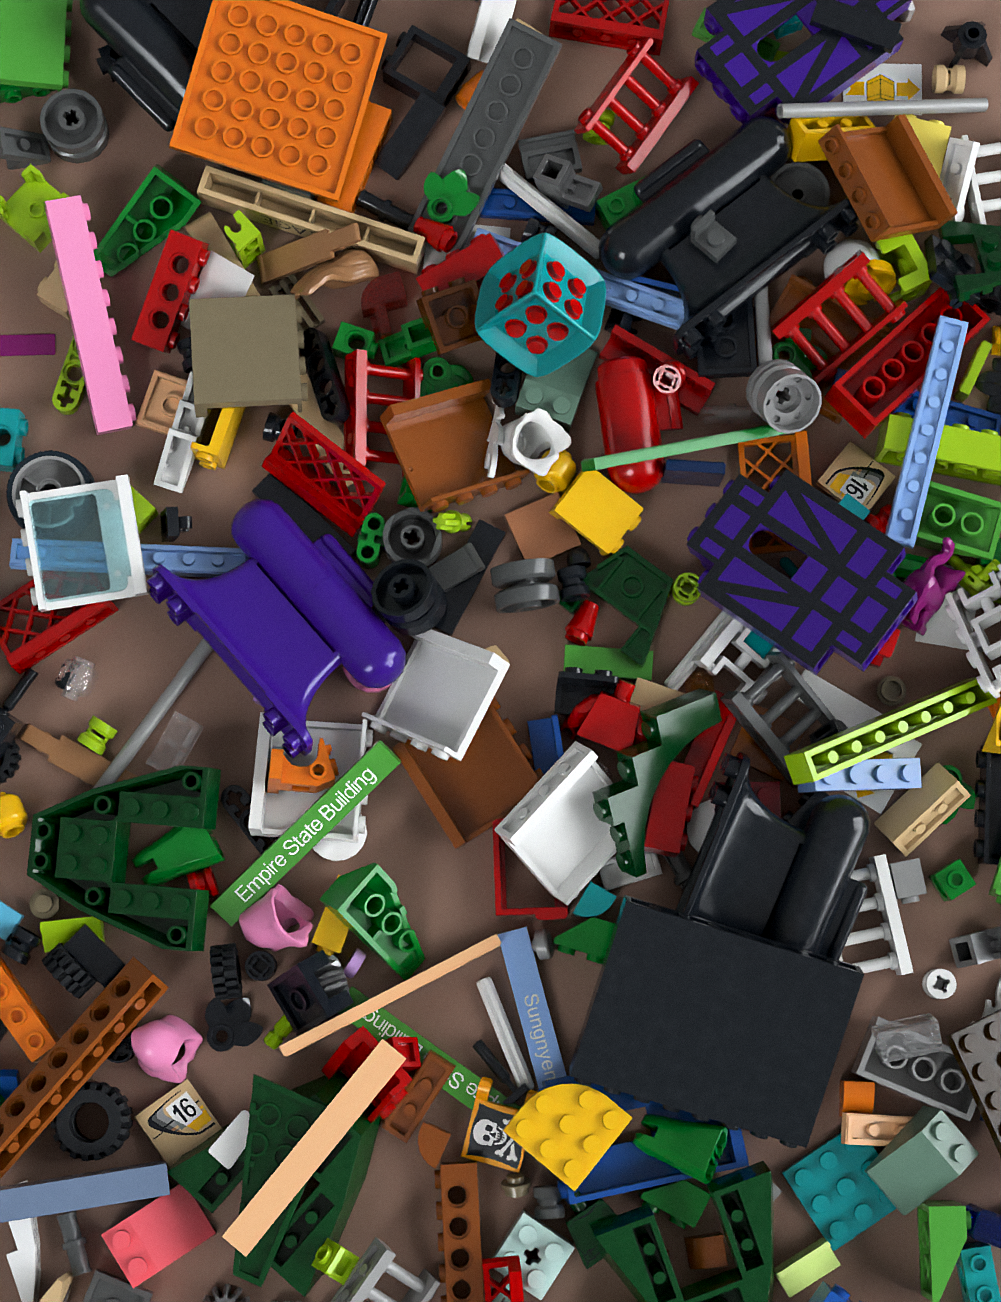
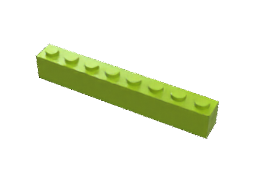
[783,676,997,785]

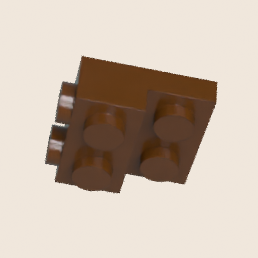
[416,277,482,355]

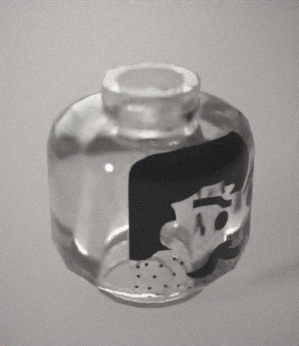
[55,655,99,701]

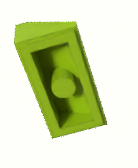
[40,916,105,953]

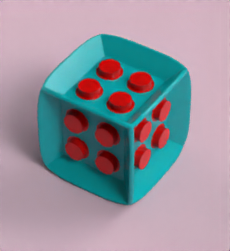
[475,233,606,377]

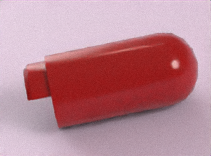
[595,356,683,494]

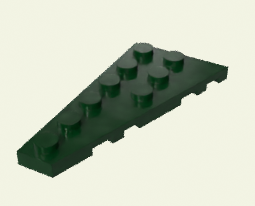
[233,1074,327,1287]

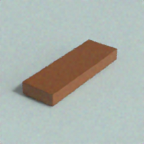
[381,1049,456,1143]

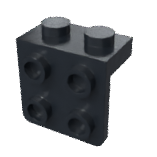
[554,667,619,715]

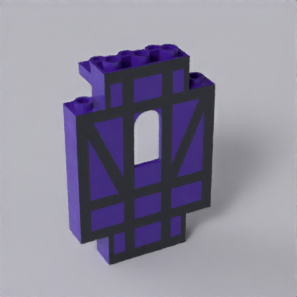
[694,0,912,125]
[686,469,918,675]

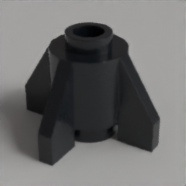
[941,21,992,68]

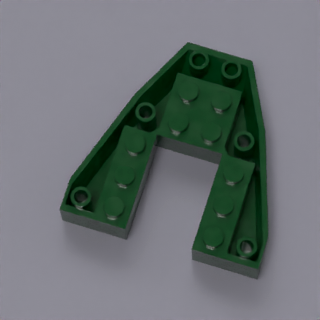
[27,765,221,952]
[167,1071,381,1297]
[590,1161,774,1302]

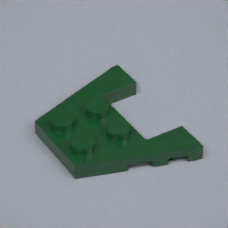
[938,221,1001,302]
[557,546,674,667]

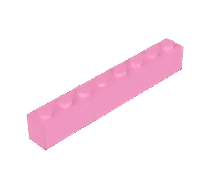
[45,195,137,435]

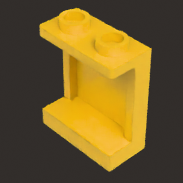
[190,407,246,470]
[548,470,644,556]

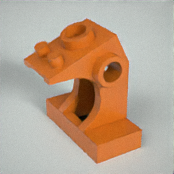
[267,738,339,794]

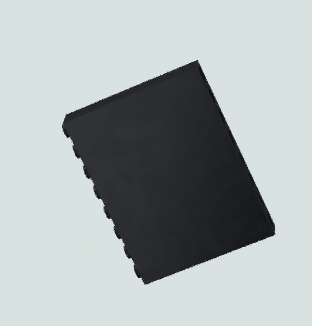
[569,895,864,1148]

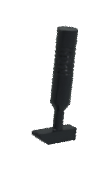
[3,668,38,712]
[472,1039,530,1104]

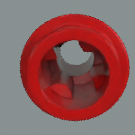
[413,216,458,253]
[565,600,600,646]

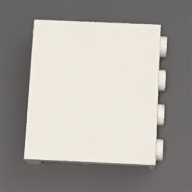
[361,629,510,761]
[248,712,373,843]
[494,741,617,906]

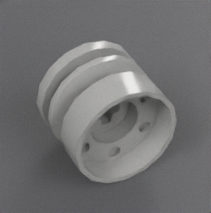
[746,359,822,434]

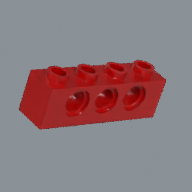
[131,229,210,353]

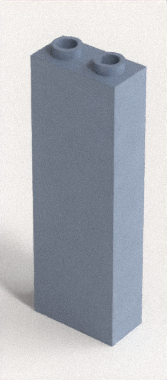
[0,1160,170,1223]

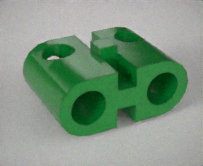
[357,513,385,569]

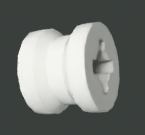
[922,969,957,999]

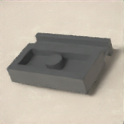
[518,129,582,182]

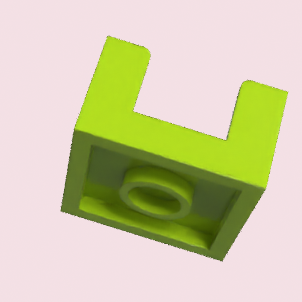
[0,164,69,253]
[875,234,932,303]

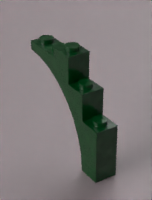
[592,688,722,878]

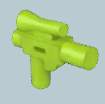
[948,554,1001,597]

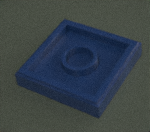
[661,459,726,487]

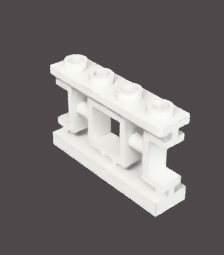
[945,564,1001,699]
[692,615,782,705]

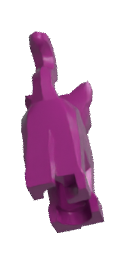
[901,537,965,636]

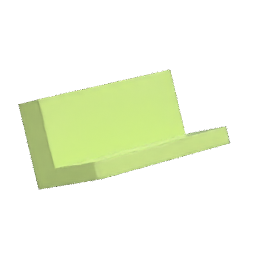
[774,1237,841,1298]

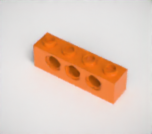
[0,955,60,1063]

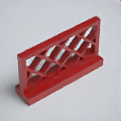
[549,0,670,56]
[261,411,386,537]
[0,571,119,674]

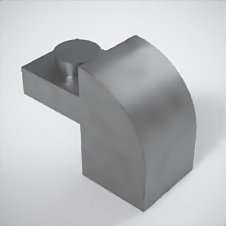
[533,153,603,212]
[949,926,1001,968]

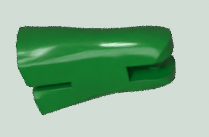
[132,827,225,886]
[633,1114,728,1185]

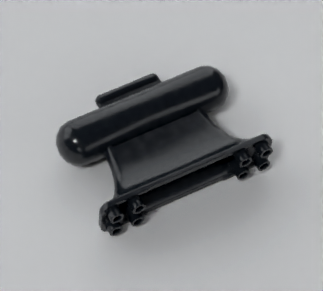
[80,0,212,132]
[598,116,859,360]
[675,752,871,960]

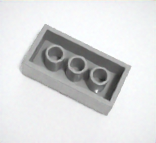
[851,1016,977,1122]

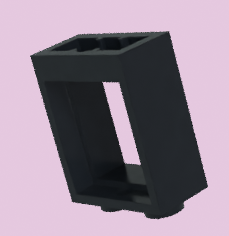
[381,25,471,108]

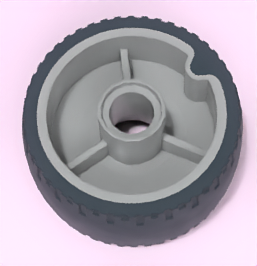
[6,450,98,540]

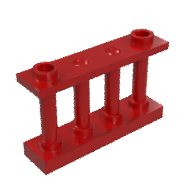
[574,37,699,175]
[770,250,908,383]
[343,349,423,477]

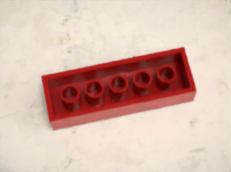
[824,287,991,439]

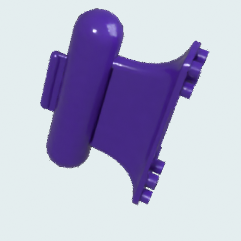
[147,499,406,759]

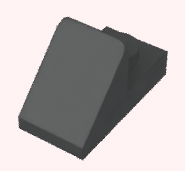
[0,127,51,170]

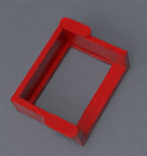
[492,818,568,920]

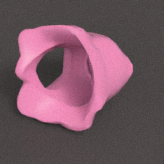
[239,884,314,952]
[131,1015,203,1084]

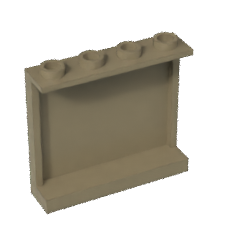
[189,294,308,418]

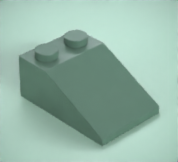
[515,349,598,433]
[864,1106,979,1216]

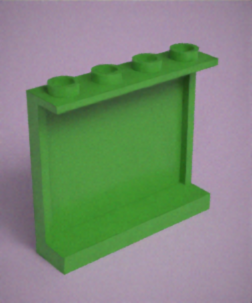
[0,0,73,92]

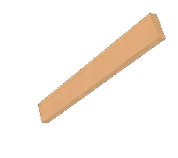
[279,934,501,1057]
[222,1039,407,1257]

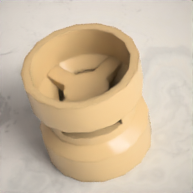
[932,65,966,94]

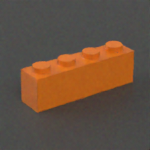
[315,101,393,214]

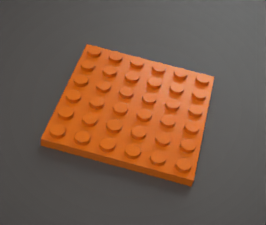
[169,0,388,203]

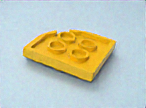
[502,1084,632,1191]

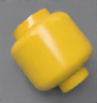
[534,450,577,493]
[0,792,28,838]

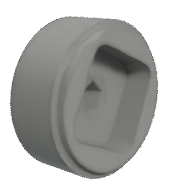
[532,929,554,960]

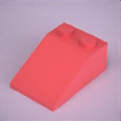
[101,1184,216,1288]

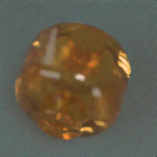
[685,670,715,694]

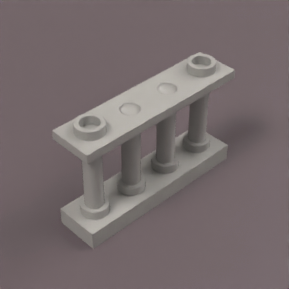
[330,1237,441,1302]

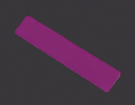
[0,334,56,356]

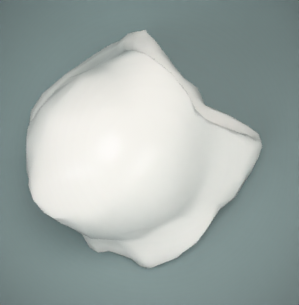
[500,408,571,476]

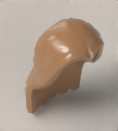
[290,249,379,301]

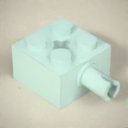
[492,1209,575,1302]

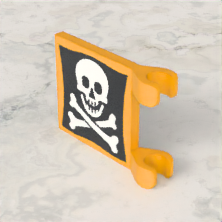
[461,1077,538,1173]

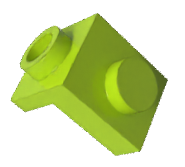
[311,1238,360,1285]

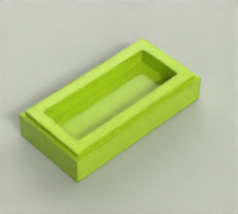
[954,340,993,402]

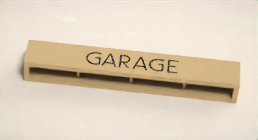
[196,165,426,274]

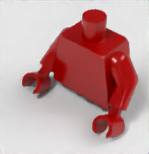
[560,679,646,751]

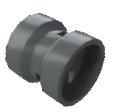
[533,1184,565,1219]

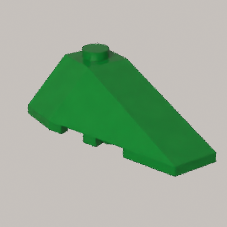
[93,164,202,277]
[319,862,425,981]

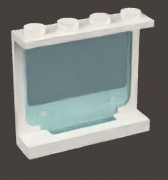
[16,474,149,612]

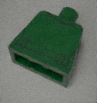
[565,1191,617,1269]

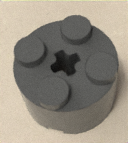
[383,507,442,568]

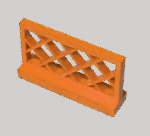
[738,431,812,555]

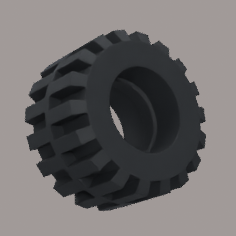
[51,1081,133,1161]

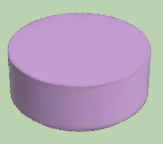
[343,948,367,979]

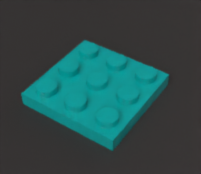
[781,1131,897,1251]

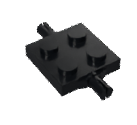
[924,234,980,309]

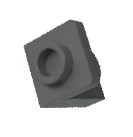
[690,210,737,263]

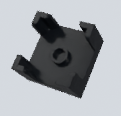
[267,950,354,1037]

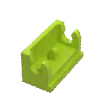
[224,210,266,269]

